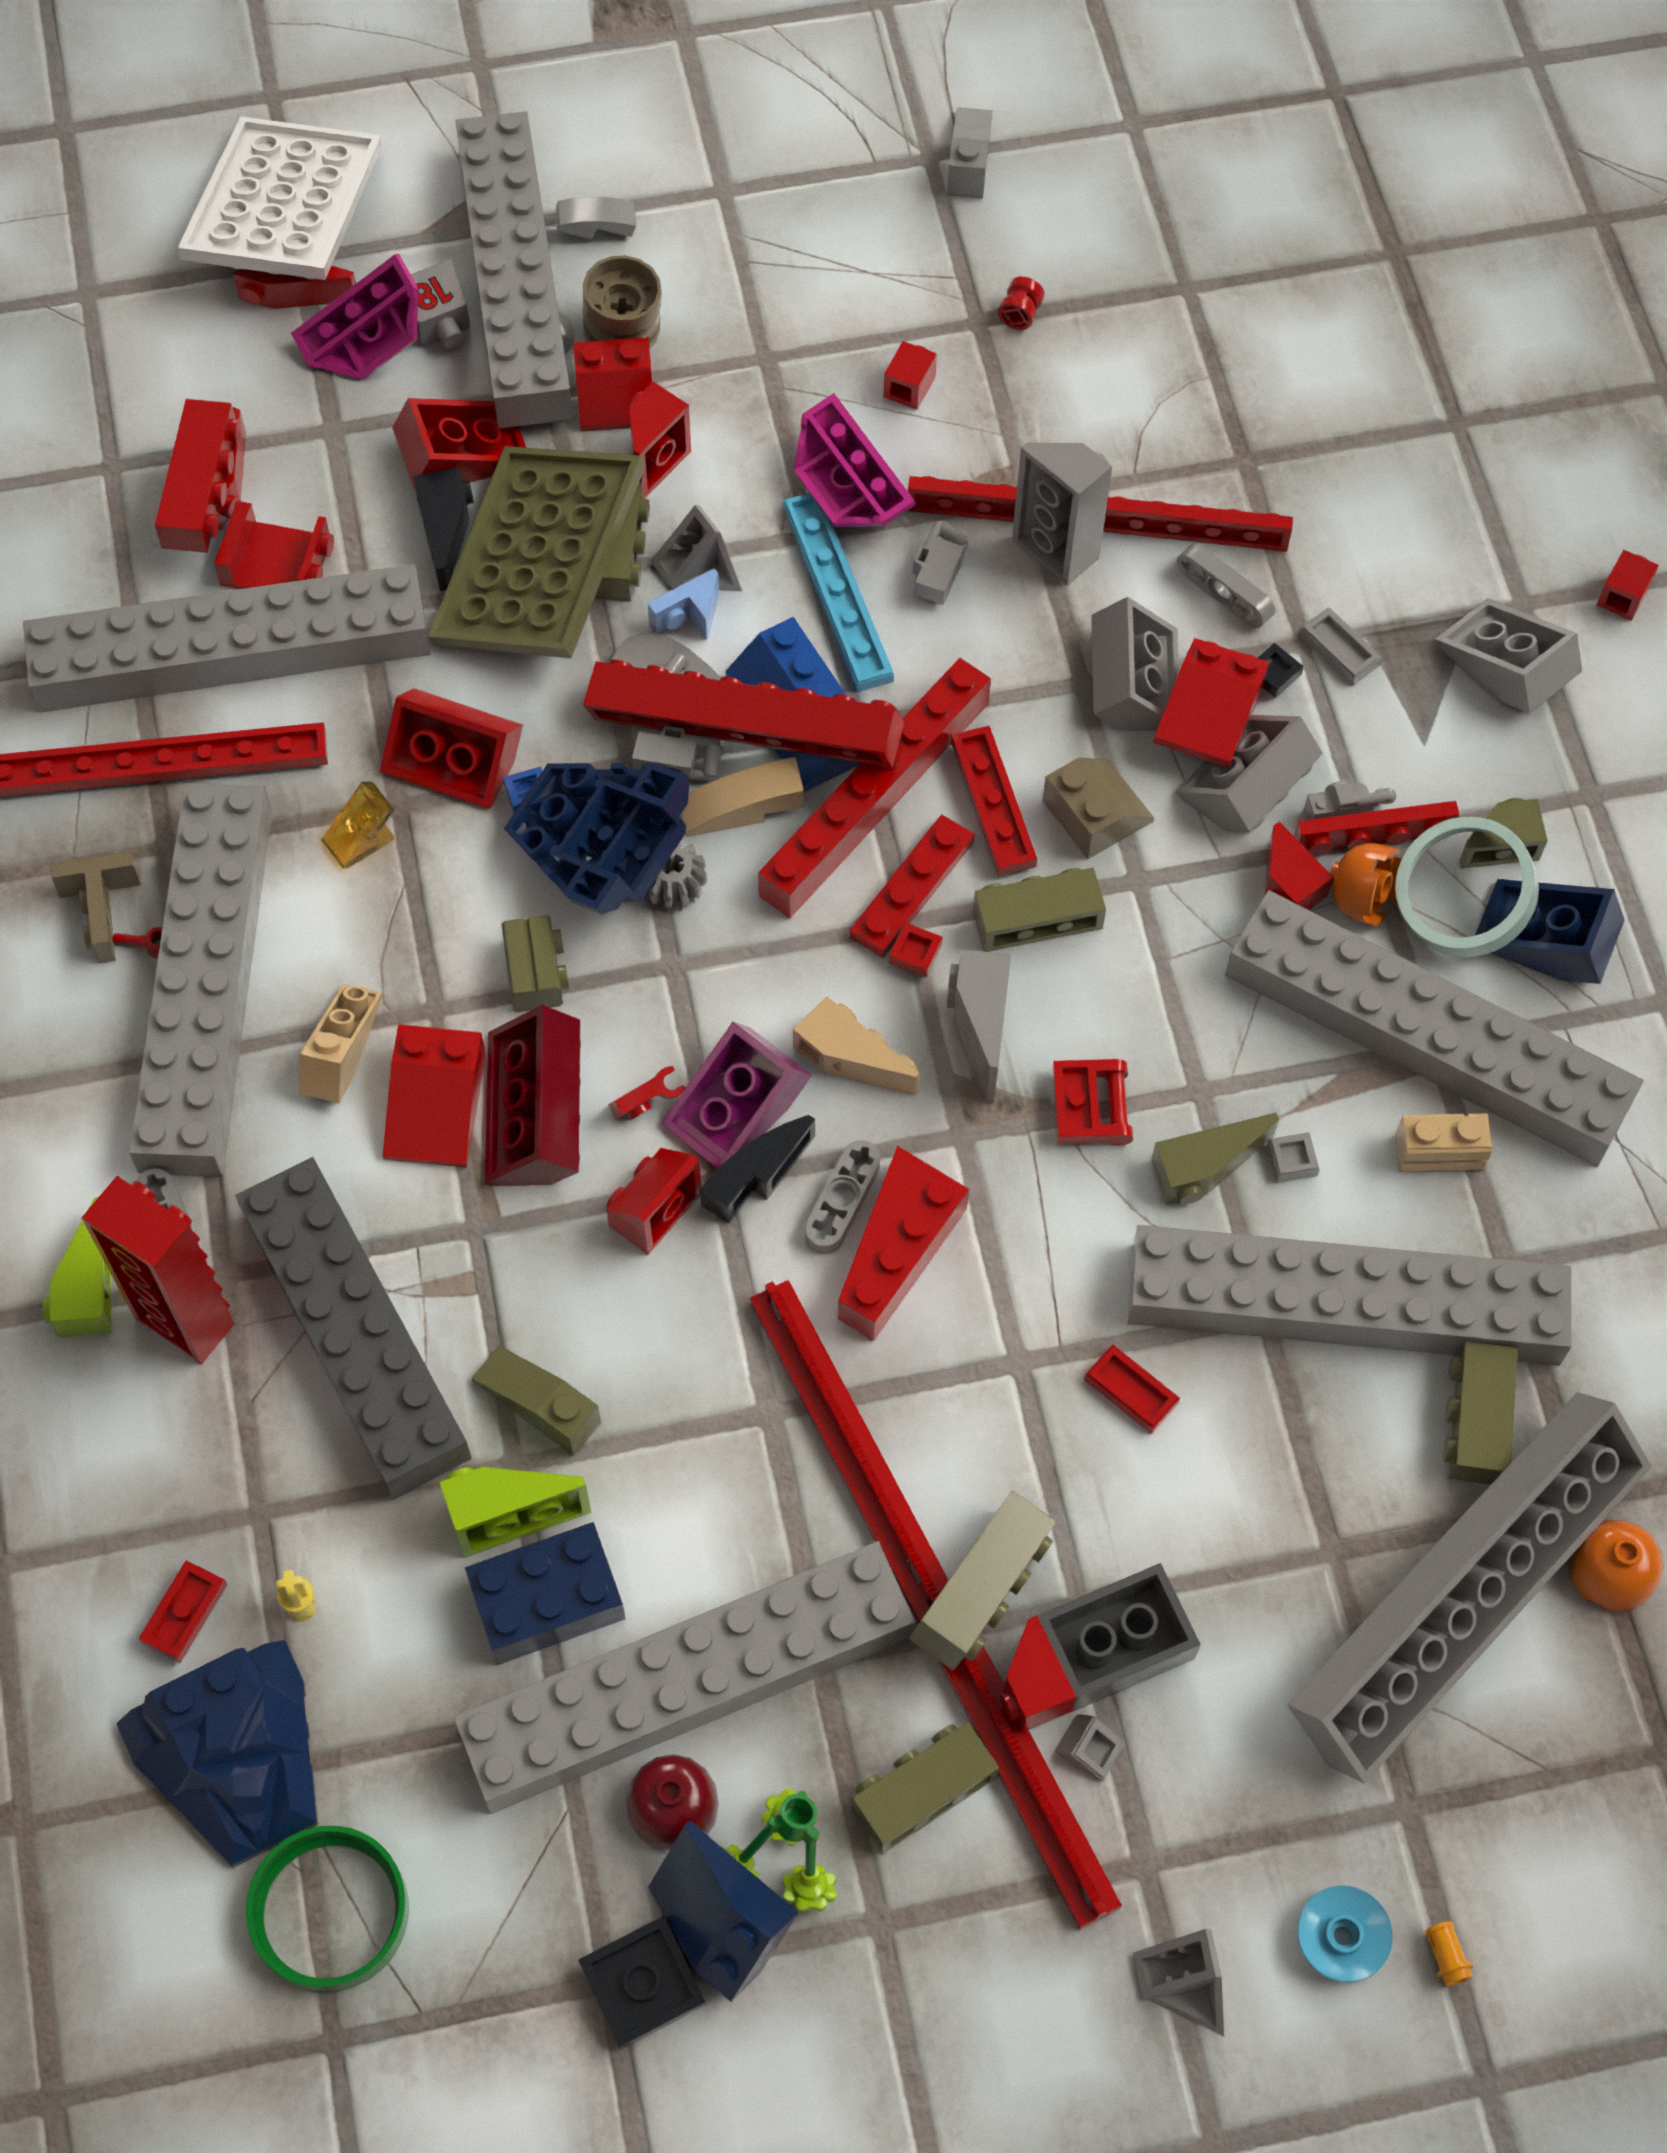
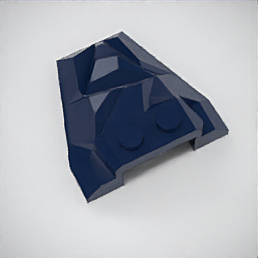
[504,763,690,914]
[116,1640,318,1868]

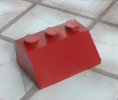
[379,688,523,809]

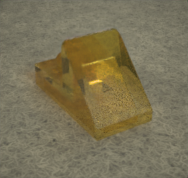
[321,782,395,868]

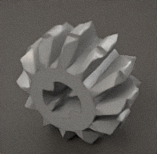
[647,843,707,910]

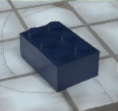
[464,1522,626,1665]

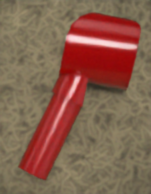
[113,927,163,958]

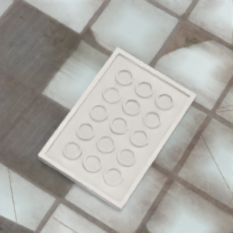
[178,117,382,280]

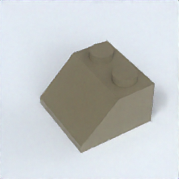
[1042,757,1154,859]

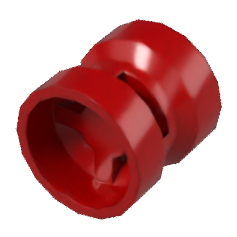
[998,276,1045,330]

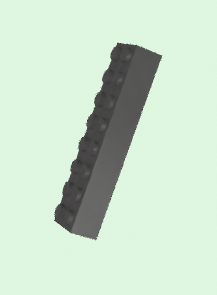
[235,1157,472,1500]

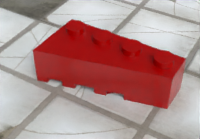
[838,1145,969,1341]

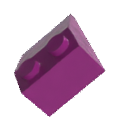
[661,1021,812,1169]

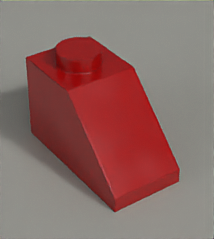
[1264,821,1334,910]
[1000,1615,1076,1732]

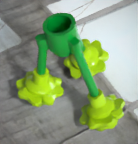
[721,1788,837,1912]

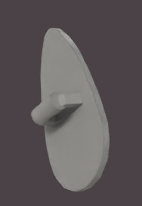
[611,633,721,680]

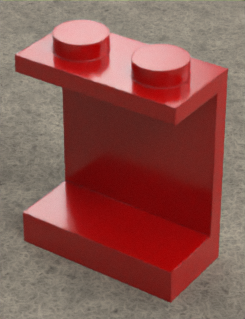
[214,501,334,589]

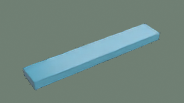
[782,493,894,692]

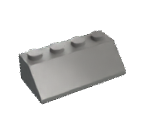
[1012,443,1112,586]

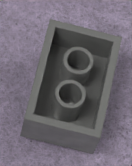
[1037,1563,1201,1712]

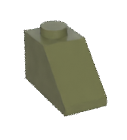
[1459,798,1548,868]

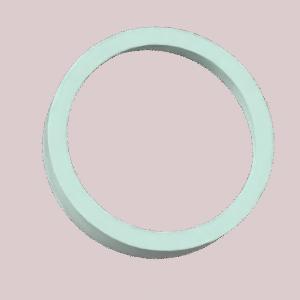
[1395,817,1539,957]

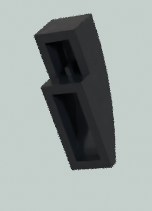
[700,1115,815,1223]

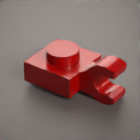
[608,1066,685,1121]

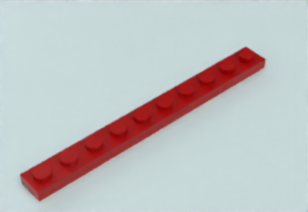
[907,476,1293,552]
[0,722,328,797]

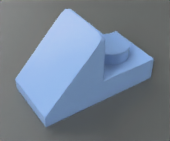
[647,568,719,639]

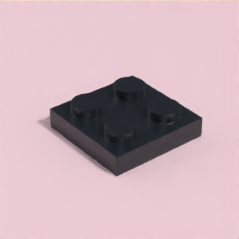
[578,1916,706,2050]

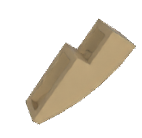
[681,757,804,837]

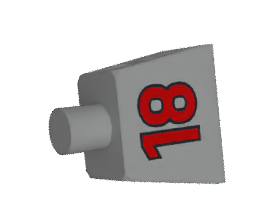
[411,259,470,350]

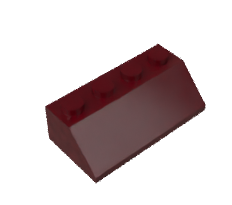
[484,1004,581,1186]

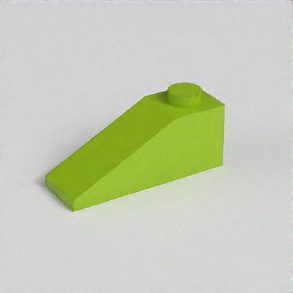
[43,1197,111,1337]

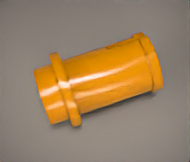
[1424,1921,1473,1987]

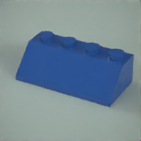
[725,617,860,792]

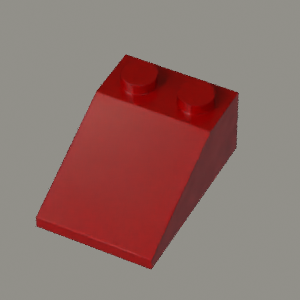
[392,398,527,488]
[1153,638,1269,768]
[382,1024,486,1168]

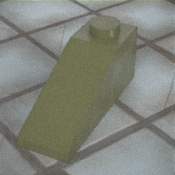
[1151,1112,1279,1205]
[472,1345,601,1456]

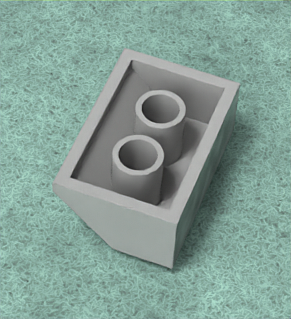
[1091,596,1179,731]
[1176,715,1323,832]

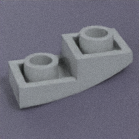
[556,197,636,239]

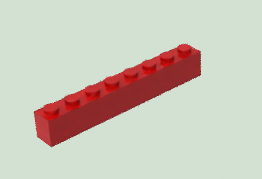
[758,657,991,918]
[583,660,904,768]

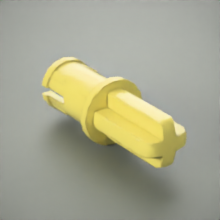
[276,1570,316,1621]

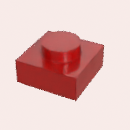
[889,922,943,978]

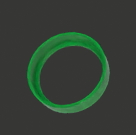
[246,1825,409,1993]

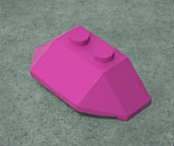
[291,254,418,379]
[794,393,916,527]

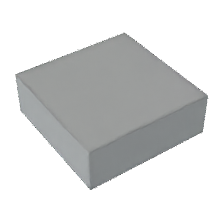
[1267,1132,1320,1183]

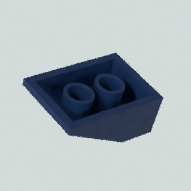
[1475,879,1625,984]
[648,1821,799,2002]

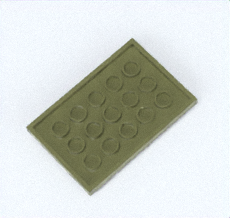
[428,446,645,658]

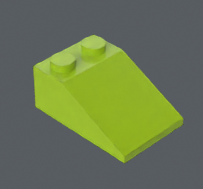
[439,1467,592,1558]

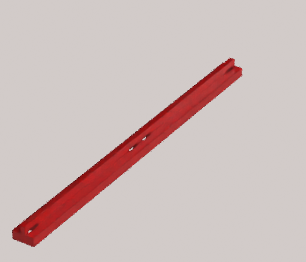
[750,1280,1122,1930]

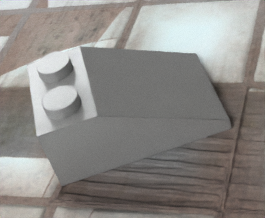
[1435,598,1582,713]
[946,949,1011,1103]

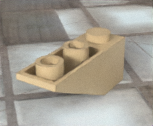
[299,984,382,1103]
[793,997,920,1095]

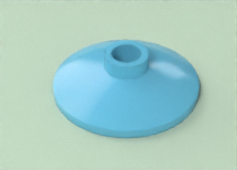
[1297,1886,1393,1983]

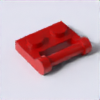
[1052,1059,1133,1145]

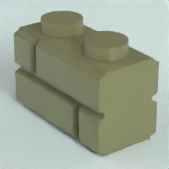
[501,915,569,1012]

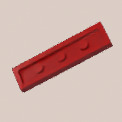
[951,725,1037,876]
[1294,800,1460,856]
[850,814,975,958]

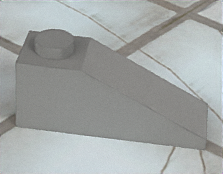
[947,107,993,198]

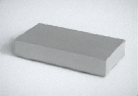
[1299,607,1383,686]

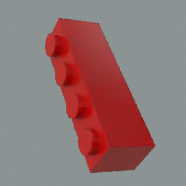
[155,399,241,553]

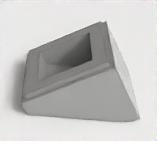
[1055,1714,1126,1781]

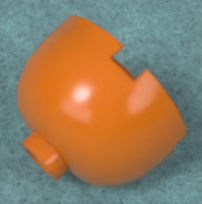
[1330,843,1402,927]
[1569,1520,1664,1613]

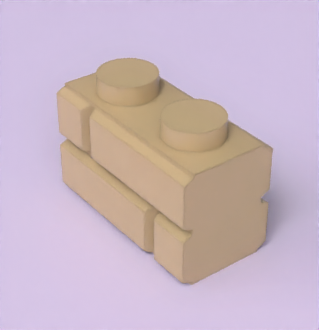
[1395,1113,1492,1172]

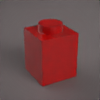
[883,341,937,410]
[1597,549,1659,621]

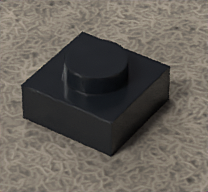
[1258,643,1304,698]

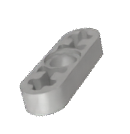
[1177,543,1275,628]
[805,1140,880,1254]

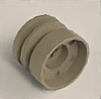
[583,255,662,348]

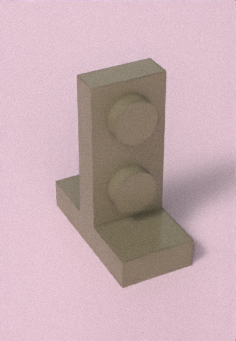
[50,851,141,963]

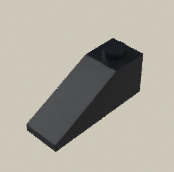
[413,467,474,592]

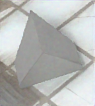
[651,505,742,591]
[1133,1929,1224,2036]

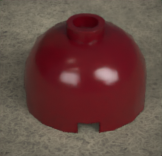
[626,1754,719,1850]

